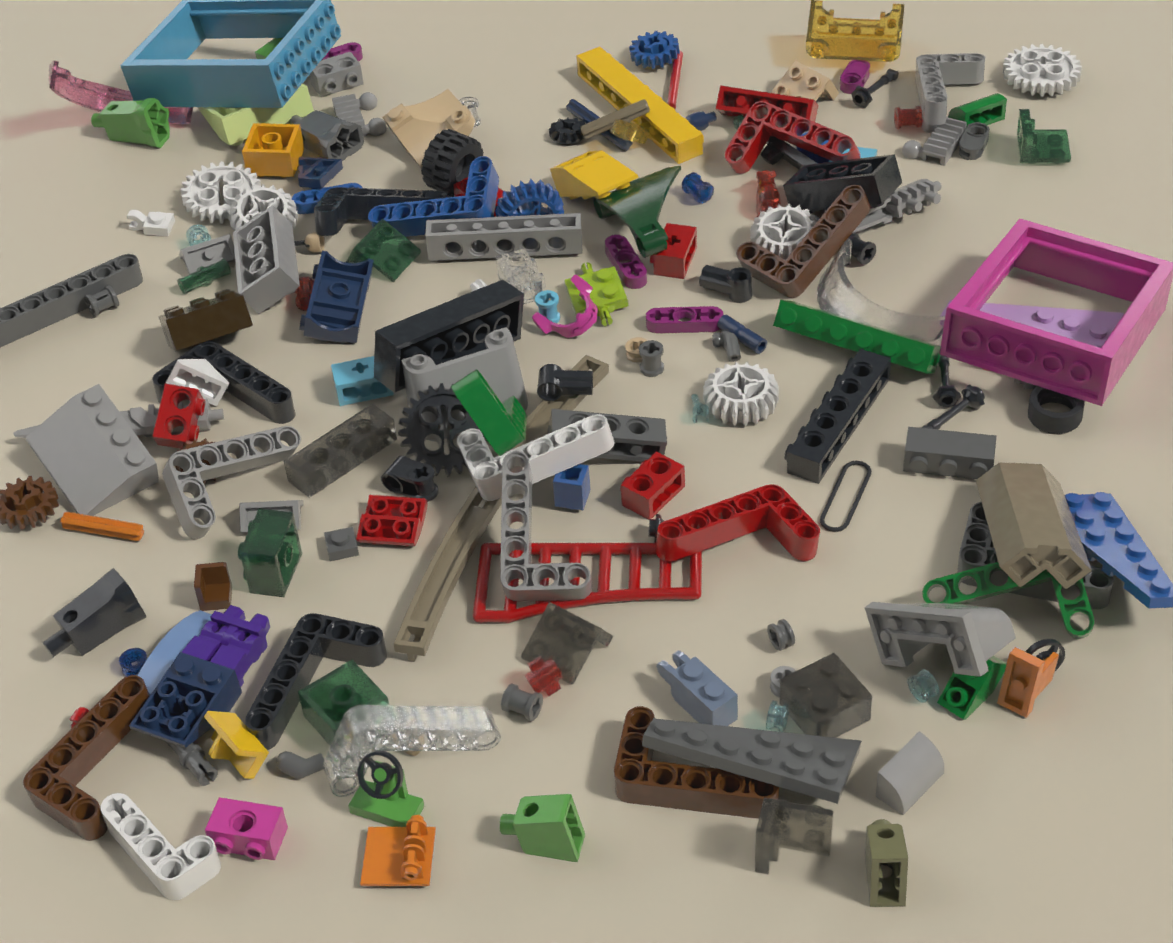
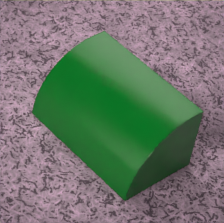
[948,93,1007,126]

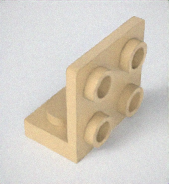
[771,60,839,101]

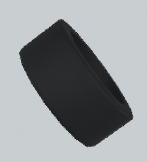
[1028,386,1085,434]

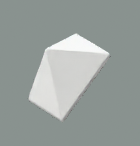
[166,359,229,407]

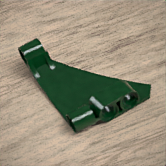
[593,166,682,258]

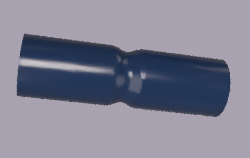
[717,315,767,354]

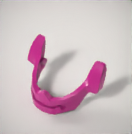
[532,275,598,338]

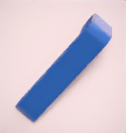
[368,156,499,239]

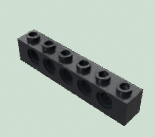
[784,348,891,484]

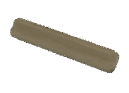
[581,99,650,139]

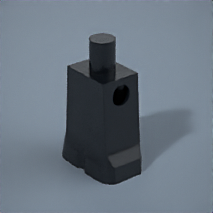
[42,568,147,657]

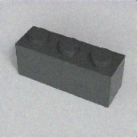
[903,427,997,479]

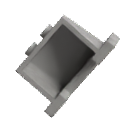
[864,602,1016,677]

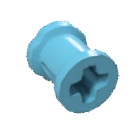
[535,290,560,323]

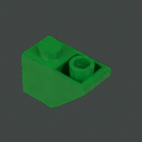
[937,655,1007,720]

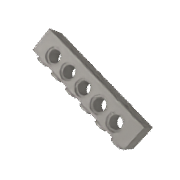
[425,213,582,261]

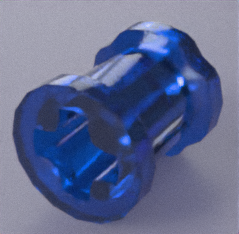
[682,172,714,204]

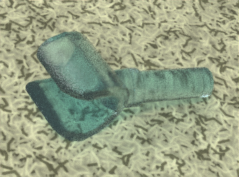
[691,394,709,423]

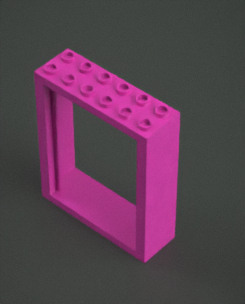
[939,218,1173,406]

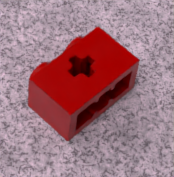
[650,223,697,279]

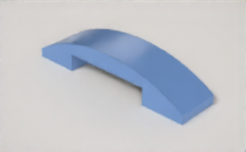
[138,610,212,695]

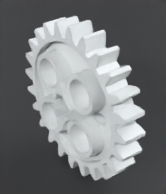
[1002,44,1082,97]
[181,161,261,224]

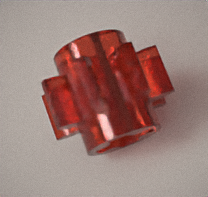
[525,656,564,696]

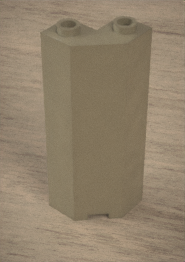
[976,462,1092,589]

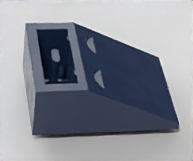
[129,652,242,748]

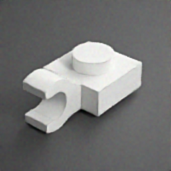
[127,210,175,236]

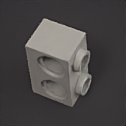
[310,52,363,97]

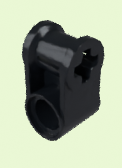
[381,455,439,502]

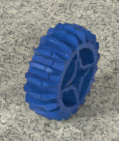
[495,179,564,217]

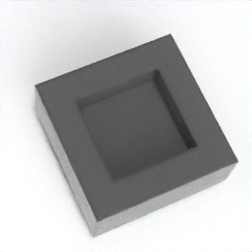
[324,527,359,561]

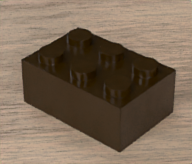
[158,289,253,351]

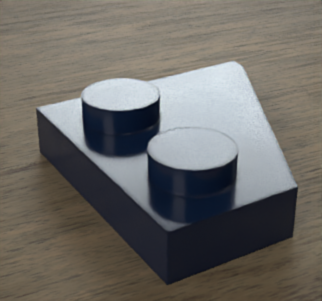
[298,157,343,190]

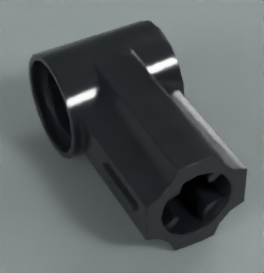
[699,265,753,303]
[537,364,593,401]

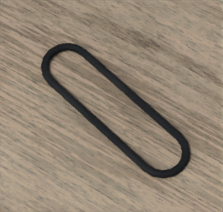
[820,460,872,532]

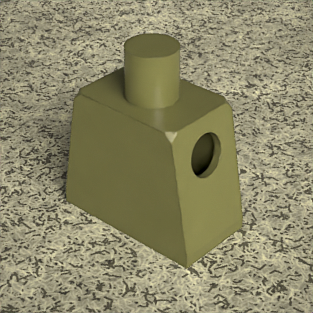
[865,819,908,907]

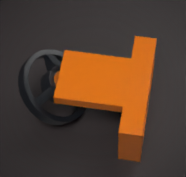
[997,639,1065,718]

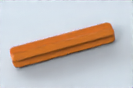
[60,511,144,541]

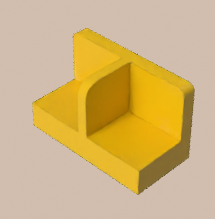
[204,711,269,779]

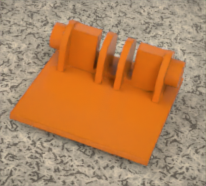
[360,815,436,886]

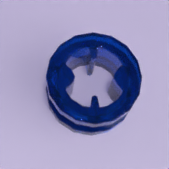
[119,648,148,677]

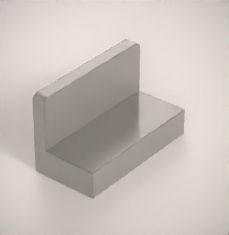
[179,234,235,275]
[239,500,304,532]

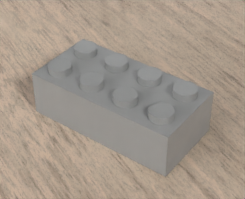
[233,205,300,314]

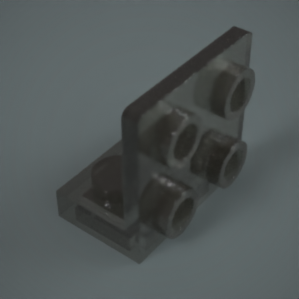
[521,602,613,685]
[755,797,834,875]

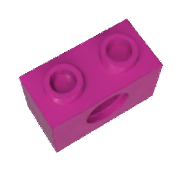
[205,797,288,860]

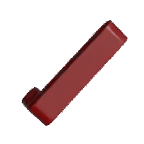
[725,101,861,174]
[655,484,820,561]

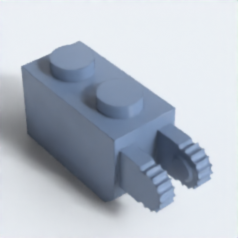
[656,650,738,726]

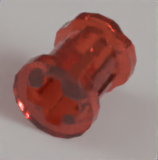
[894,105,923,129]
[294,277,314,311]

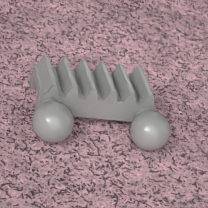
[332,92,387,137]
[902,117,967,166]

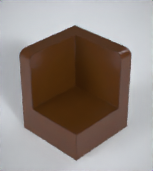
[194,562,232,611]

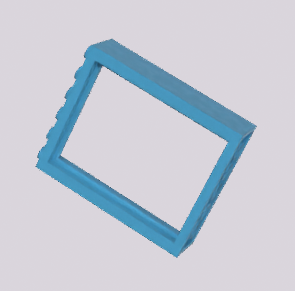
[120,0,341,108]

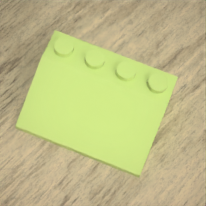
[197,84,314,146]

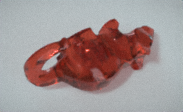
[756,170,781,217]

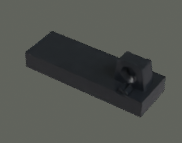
[760,136,817,170]

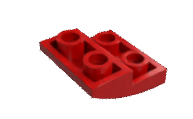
[356,495,428,546]

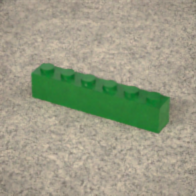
[773,300,941,373]

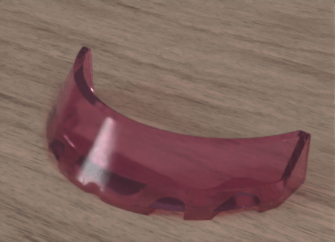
[49,60,193,124]

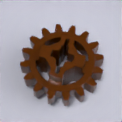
[0,476,59,530]

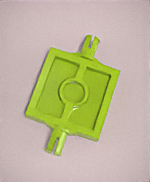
[564,262,629,326]

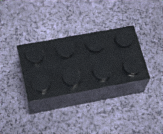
[783,154,902,214]

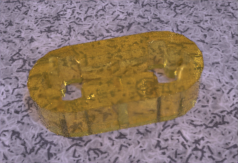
[610,119,651,144]

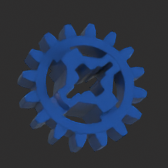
[629,31,680,69]

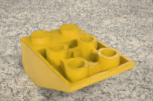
[550,150,639,200]

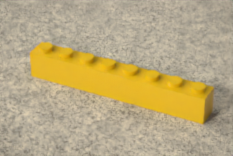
[576,46,704,164]

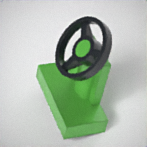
[348,750,425,827]

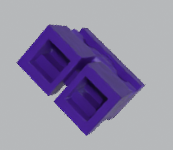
[182,605,270,687]

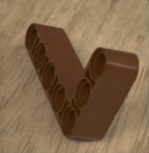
[736,185,870,298]
[23,675,150,841]
[614,706,779,819]

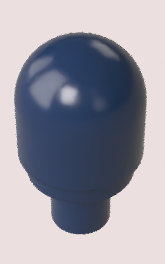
[686,111,717,131]

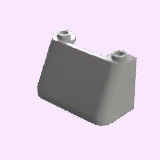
[401,327,528,441]

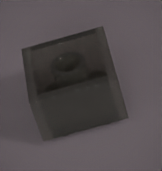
[779,653,872,738]

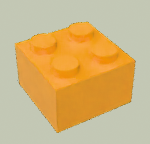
[242,123,304,178]

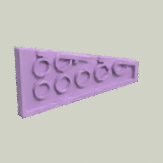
[939,300,1124,348]

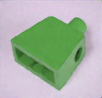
[500,794,585,862]

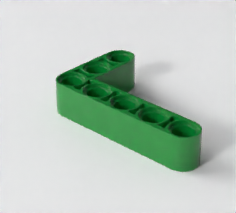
[452,369,527,456]
[922,562,1094,638]

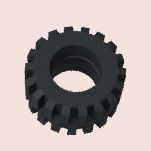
[421,129,484,197]

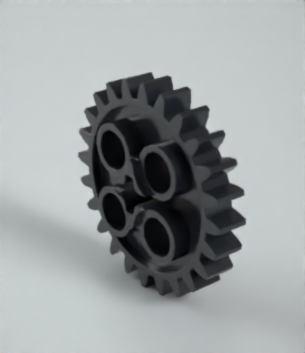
[398,383,488,477]

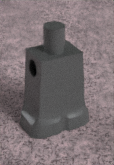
[289,110,364,161]

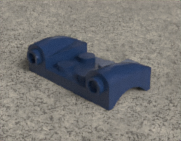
[299,250,374,343]

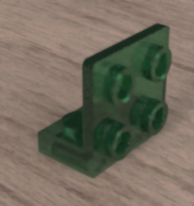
[1016,109,1071,164]
[345,218,421,282]

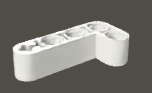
[101,793,221,901]

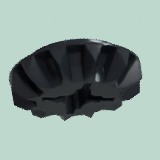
[549,117,585,144]

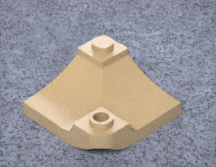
[382,89,476,169]

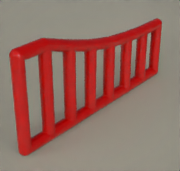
[473,543,702,623]

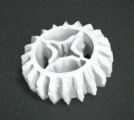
[229,184,298,231]
[750,203,817,260]
[703,361,779,426]

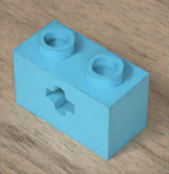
[331,356,394,406]

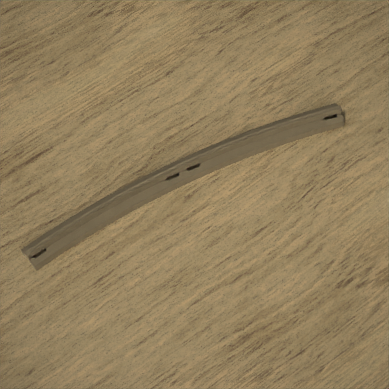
[394,355,609,662]

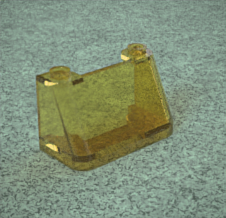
[806,0,905,62]

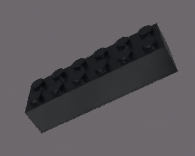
[374,279,524,393]

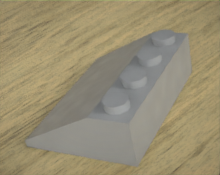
[26,384,159,516]

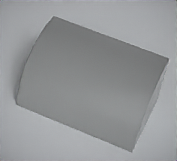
[876,731,944,815]

